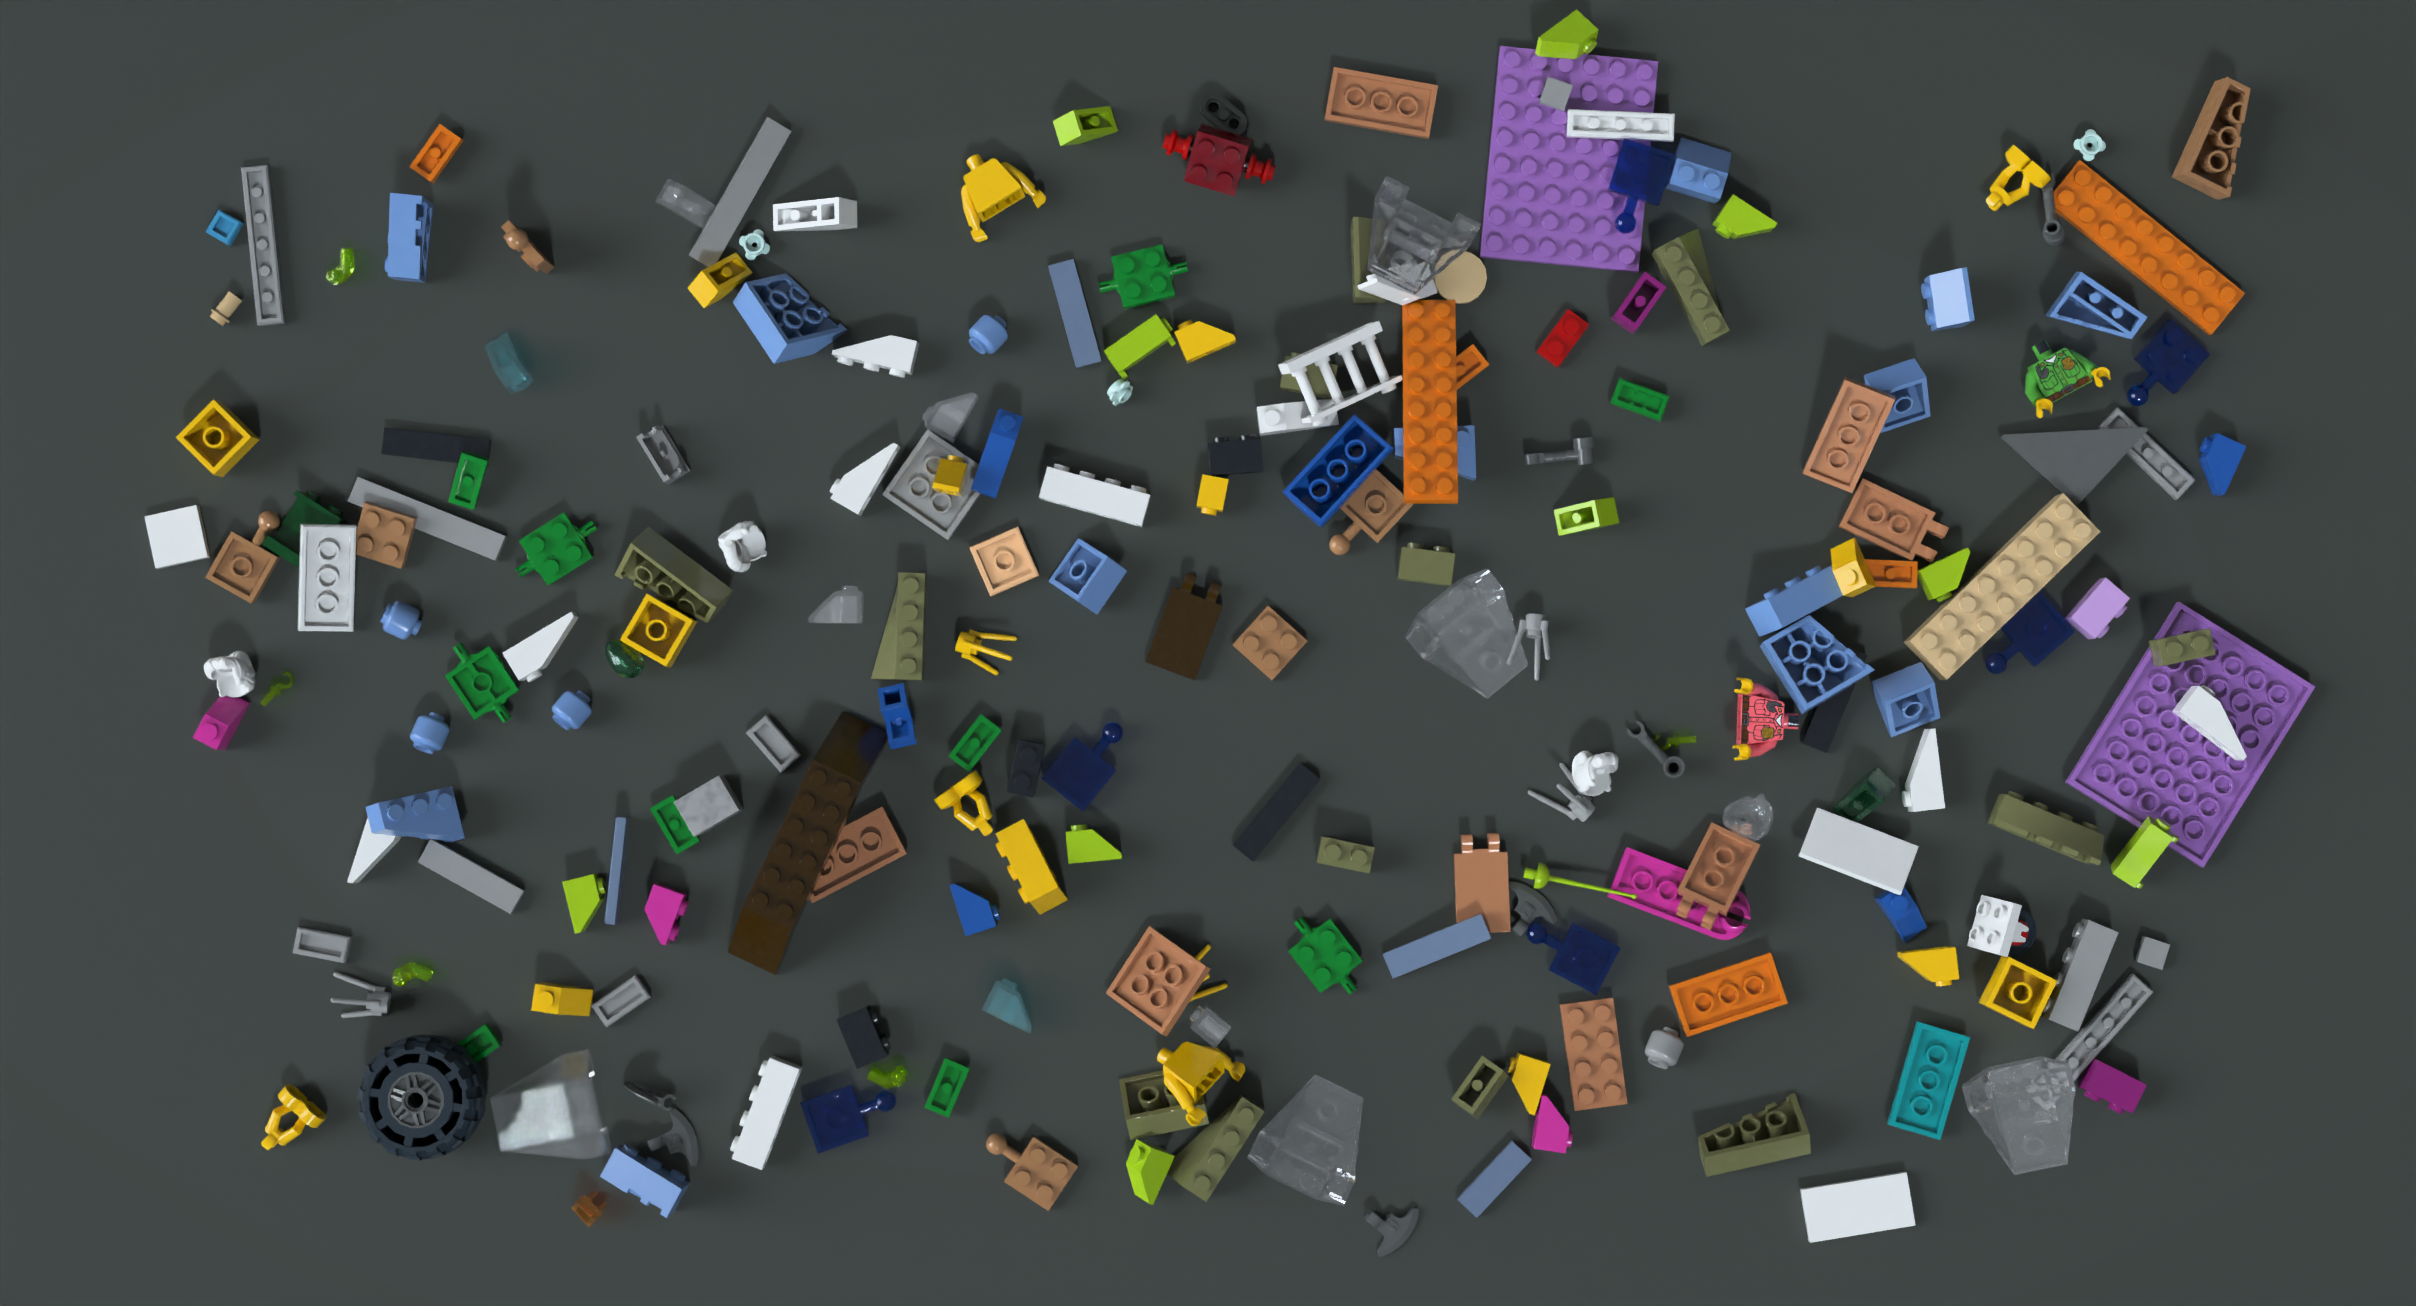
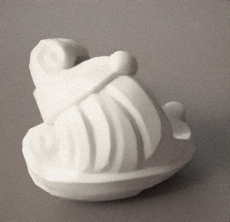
[718,521,767,572]
[203,651,256,698]
[1572,751,1618,796]

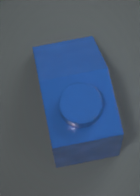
[2199,433,2247,496]
[949,883,1001,936]
[1874,887,1927,943]

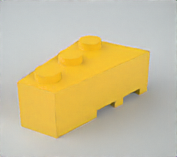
[995,819,1068,915]

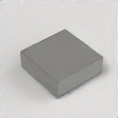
[1539,77,1573,112]
[2135,936,2170,970]

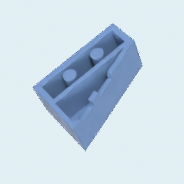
[385,193,434,283]
[2045,272,2147,339]
[1393,425,1476,481]
[1745,565,1843,637]
[365,786,465,842]
[600,1144,690,1218]

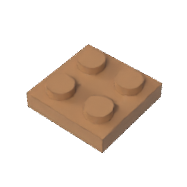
[356,501,418,569]
[1233,606,1307,680]

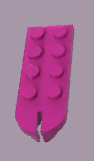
[1607,847,1751,940]

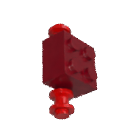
[1162,124,1276,196]

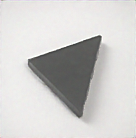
[2000,427,2148,506]

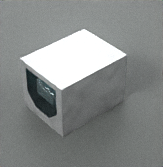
[674,775,744,837]

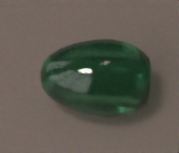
[605,640,645,679]

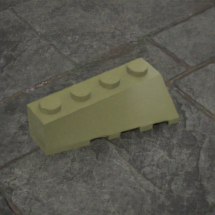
[1651,228,1730,346]
[615,526,733,623]
[871,572,928,681]
[1987,791,2104,866]
[1698,1093,1811,1177]
[1167,1094,1265,1202]

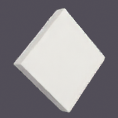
[144,505,210,569]

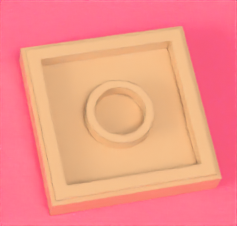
[970,527,1040,597]

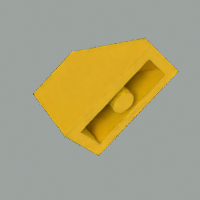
[688,253,753,308]
[1174,320,1236,364]
[932,455,969,497]
[1830,538,1876,597]
[1897,946,1959,986]
[531,982,594,1016]
[1507,1052,1551,1115]

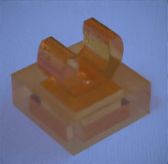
[571,1191,607,1227]

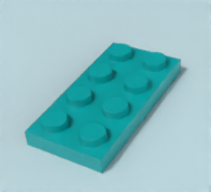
[1887,1021,1970,1140]

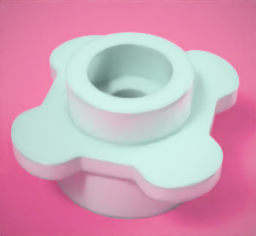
[2073,129,2106,161]
[739,229,770,260]
[1107,379,1133,406]

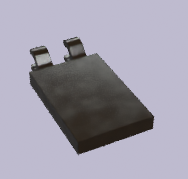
[1145,573,1223,680]

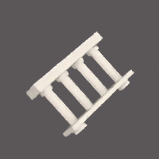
[1278,321,1403,426]

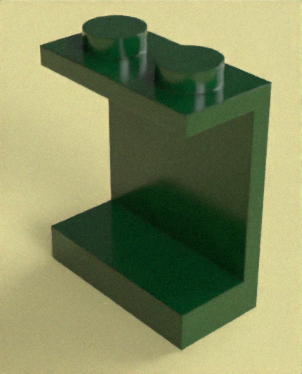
[262,490,348,568]

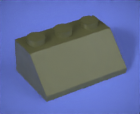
[1351,217,1390,304]
[1119,1070,1209,1140]

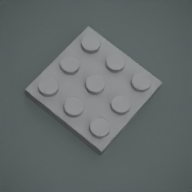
[882,429,981,541]

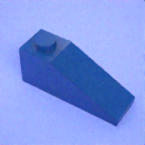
[971,409,1024,499]

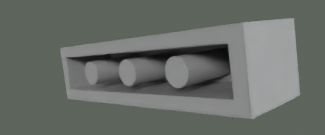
[2042,919,2119,1032]

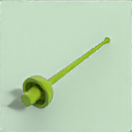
[1523,862,1637,899]

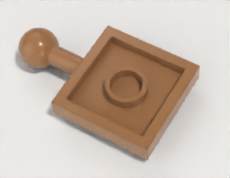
[501,220,554,274]
[1329,469,1413,555]
[205,511,280,604]
[986,1133,1078,1211]

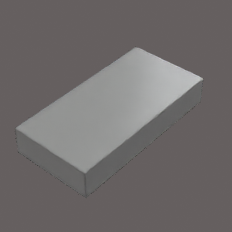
[746,715,802,773]
[293,926,352,963]
[591,975,652,1028]

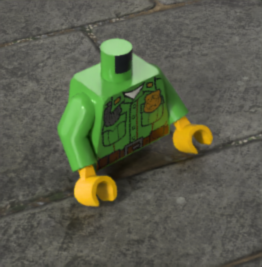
[2025,340,2111,418]

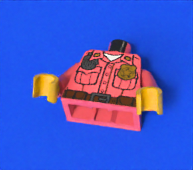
[1732,677,1799,761]

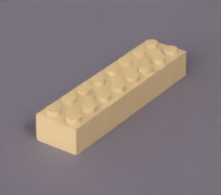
[1904,493,2100,680]

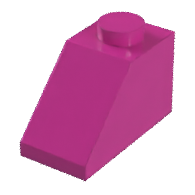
[193,695,250,750]
[1531,1093,1573,1154]

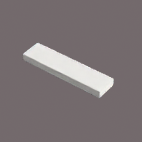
[1566,109,1675,142]

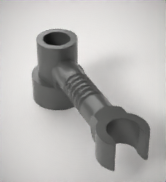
[2042,172,2065,245]
[1525,437,1595,465]
[1627,721,1685,778]

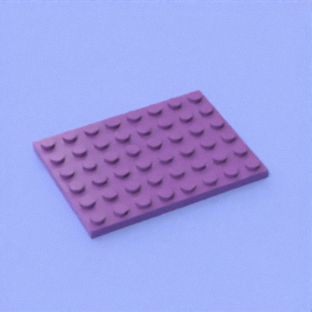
[1479,46,1658,273]
[2065,602,2315,868]

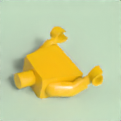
[961,154,1046,242]
[1157,1042,1245,1126]

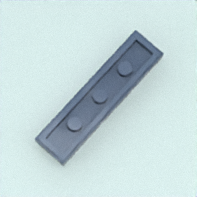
[1048,259,1102,369]
[604,817,631,925]
[1383,913,1492,978]

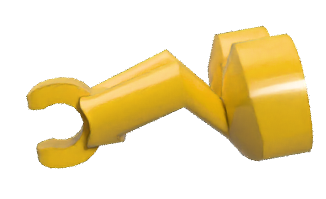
[1986,145,2051,211]
[934,770,993,836]
[261,1084,327,1150]

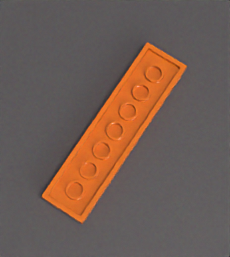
[2053,160,2245,335]
[1402,300,1458,504]

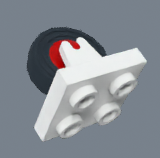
[1967,895,2037,957]

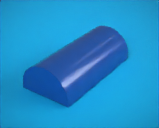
[1283,414,1394,528]

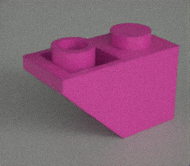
[644,883,689,946]

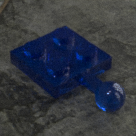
[1607,138,1675,234]
[2127,319,2210,406]
[1986,591,2075,674]
[1041,722,1123,812]
[1526,922,1621,995]
[800,1084,896,1154]

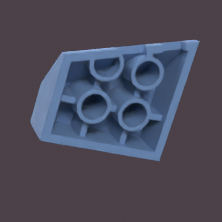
[733,273,847,364]
[1760,615,1874,714]

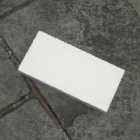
[298,524,356,632]
[1799,808,1919,895]
[1800,1171,1916,1243]

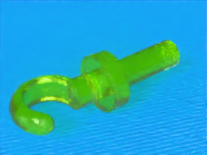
[260,672,294,707]
[1654,734,1696,750]

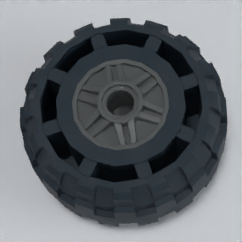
[357,1034,487,1161]

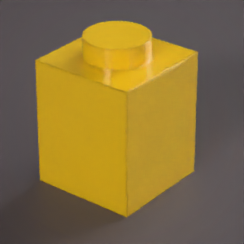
[1196,474,1229,516]

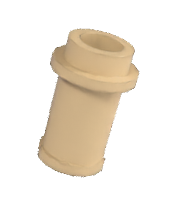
[210,291,242,326]

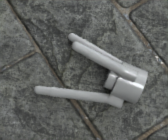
[1507,614,1550,681]
[1527,763,1596,822]
[331,972,391,1018]

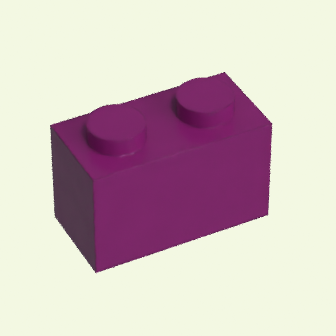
[1611,272,1666,334]
[2078,1059,2147,1114]

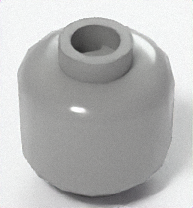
[1645,1027,1684,1069]

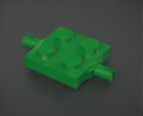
[1098,244,1188,310]
[515,512,598,586]
[445,642,520,723]
[1288,916,1363,995]

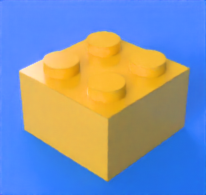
[176,399,260,477]
[620,594,698,667]
[1978,956,2057,1029]

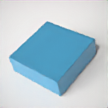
[206,209,244,246]

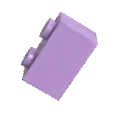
[2064,577,2130,640]

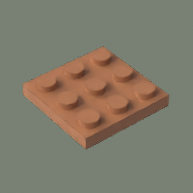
[1106,926,1211,1037]

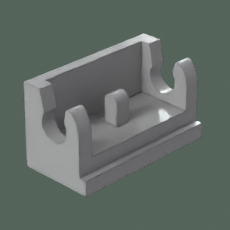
[636,425,691,485]

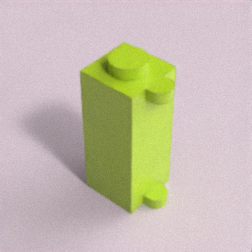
[1104,314,1176,380]
[2111,815,2179,889]

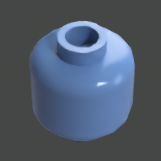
[969,315,1008,354]
[380,600,423,640]
[552,690,592,730]
[410,712,450,754]

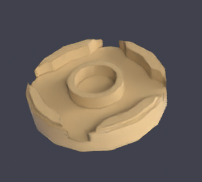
[1434,251,1487,304]

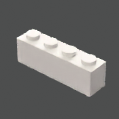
[1039,464,1151,527]
[730,1056,802,1170]

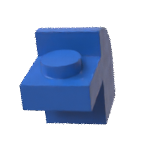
[877,683,917,750]

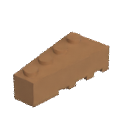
[2172,77,2251,200]

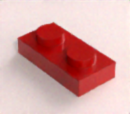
[1536,309,1590,368]

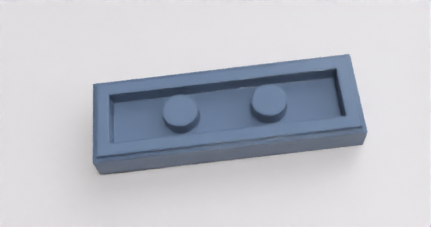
[1457,1140,1532,1218]

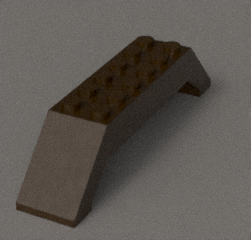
[728,711,888,975]

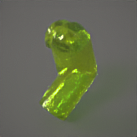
[326,248,354,285]
[392,962,433,987]
[867,1066,908,1089]

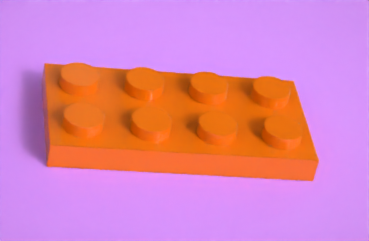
[1669,952,1788,1037]

